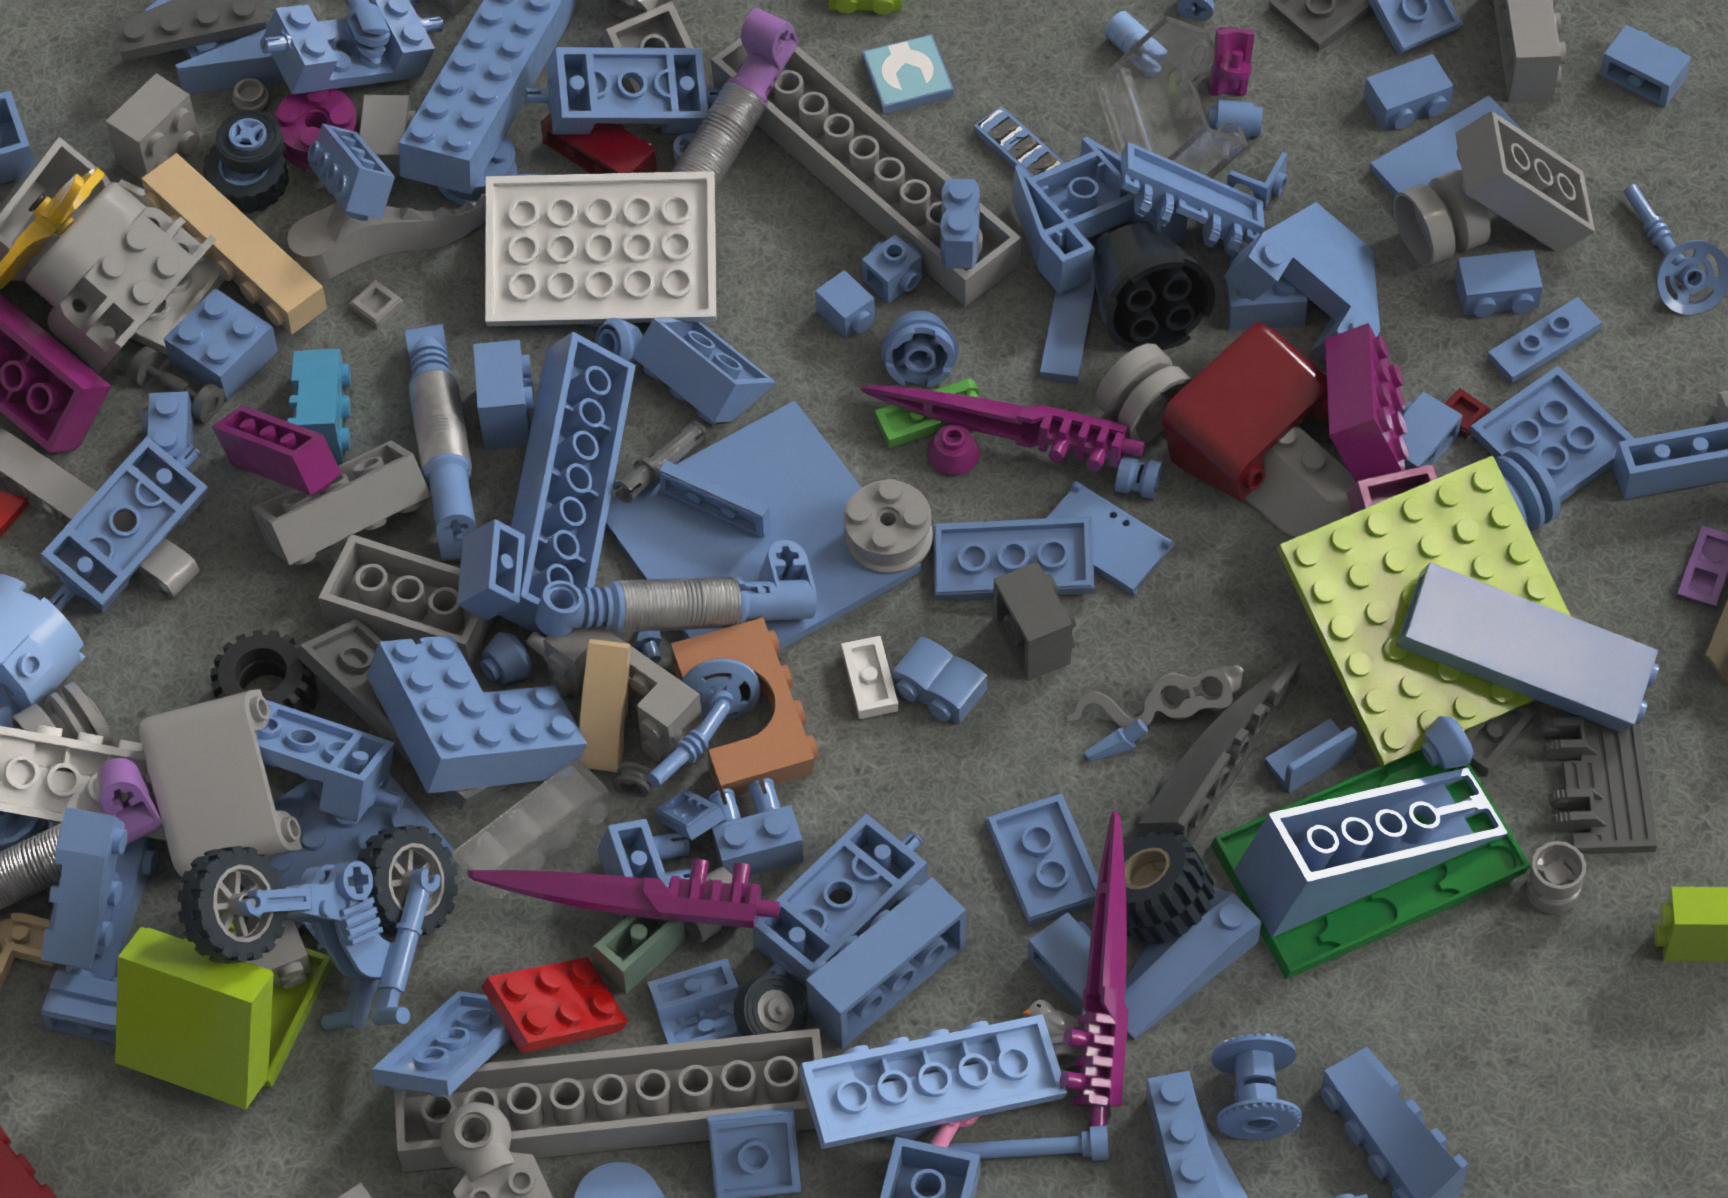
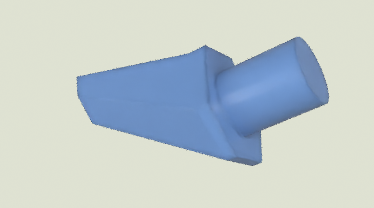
[633,631,662,663]
[1084,719,1148,761]

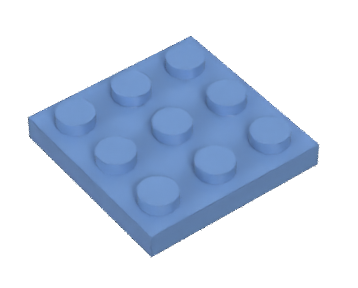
[1470,366,1635,503]

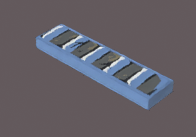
[974,106,1065,177]

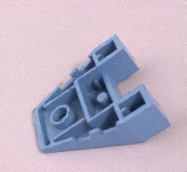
[1224,202,1380,364]

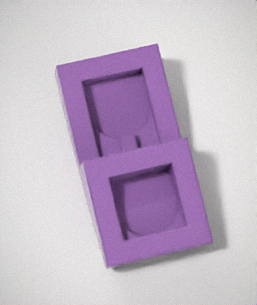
[1677,525,1728,608]

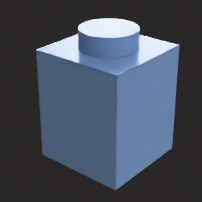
[815,270,875,339]

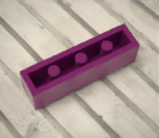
[212,405,342,495]

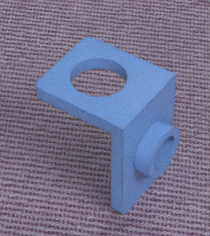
[1227,152,1288,209]

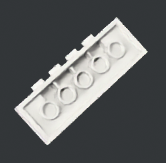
[0,724,166,840]

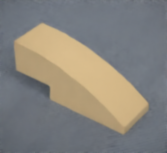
[577,639,630,772]

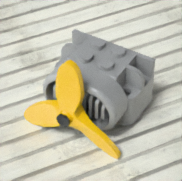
[0,167,217,373]

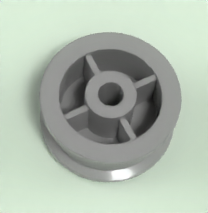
[844,479,933,574]

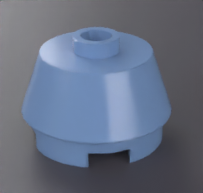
[881,310,958,388]

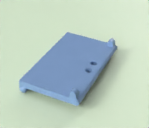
[1047,481,1175,596]

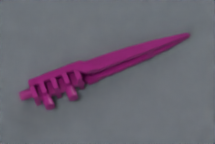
[860,385,1145,472]
[1060,811,1129,1127]
[467,859,780,928]

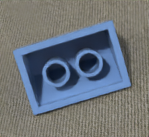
[633,318,776,424]

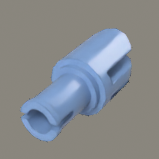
[344,0,390,59]

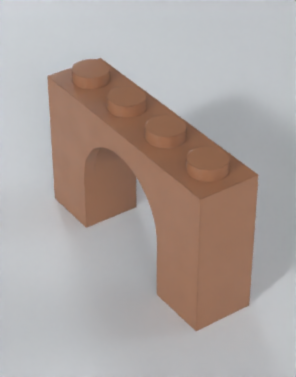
[670,617,819,801]

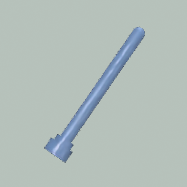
[947,1126,1109,1161]

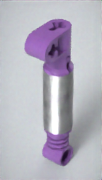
[671,8,799,191]
[0,758,163,910]

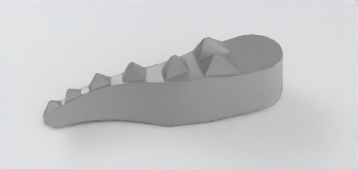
[287,194,486,281]

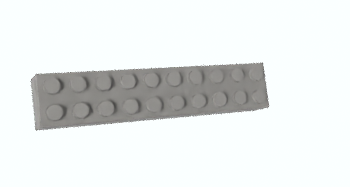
[711,38,1021,307]
[394,1028,823,1172]

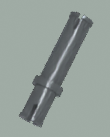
[613,420,707,503]

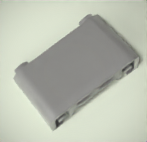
[139,689,302,877]

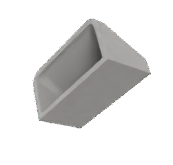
[0,137,111,281]

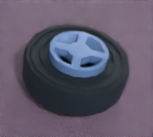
[215,111,284,174]

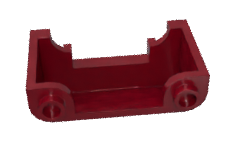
[1162,323,1329,502]

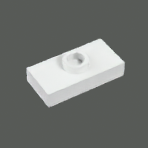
[841,636,898,719]

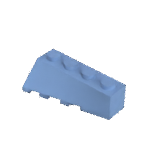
[1320,1047,1469,1198]
[1145,1071,1248,1198]

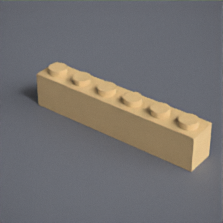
[142,153,327,335]

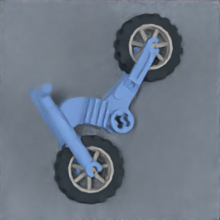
[177,825,458,1031]

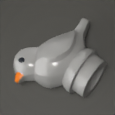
[1022,1000,1085,1068]

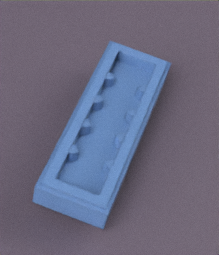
[1487,297,1602,384]

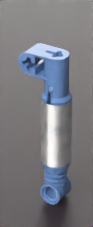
[405,324,477,562]
[535,540,817,637]

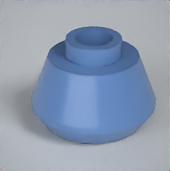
[595,318,643,363]
[480,632,532,685]
[1420,716,1474,770]

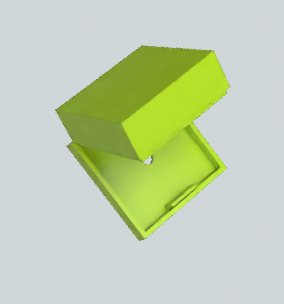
[115,922,333,1109]

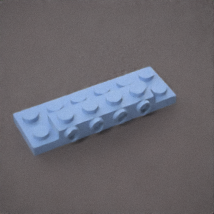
[798,1014,1067,1149]

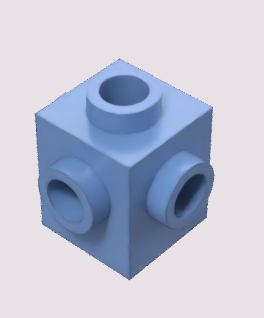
[862,234,922,304]

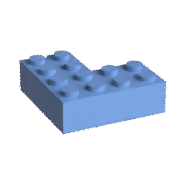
[366,635,587,794]

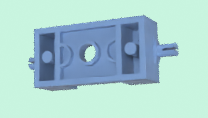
[260,0,444,94]
[524,47,722,134]
[41,436,208,613]
[256,700,405,822]
[752,814,928,990]

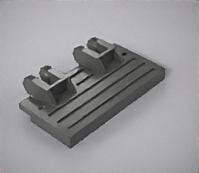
[1539,707,1657,854]

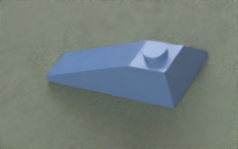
[1125,887,1261,1040]

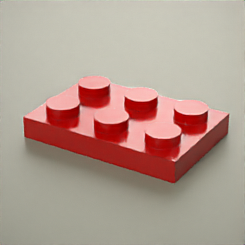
[481,957,628,1054]

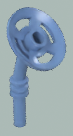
[1623,184,1728,315]
[647,658,760,787]

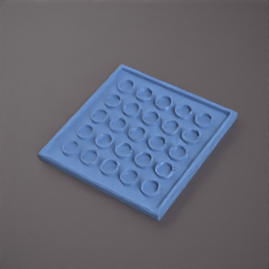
[605,400,922,650]

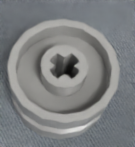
[1095,343,1192,443]

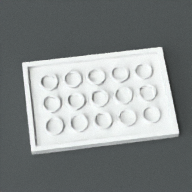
[485,171,717,326]

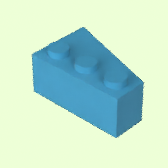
[287,348,351,465]

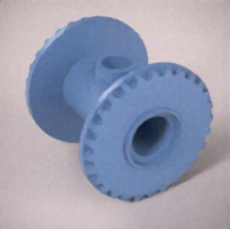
[1211,1033,1302,1140]

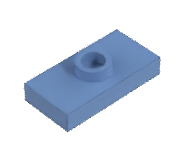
[654,789,726,840]

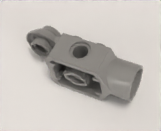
[440,1102,553,1198]

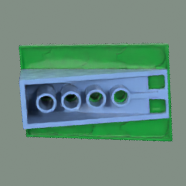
[1211,750,1531,979]

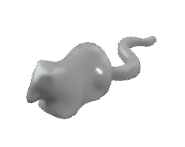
[1066,665,1243,728]

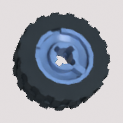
[203,143,289,214]

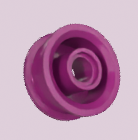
[274,89,360,170]

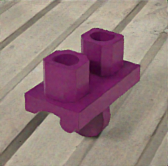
[1208,27,1255,95]

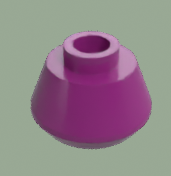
[927,425,980,476]

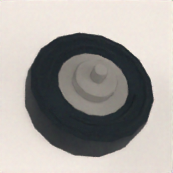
[734,973,808,1036]

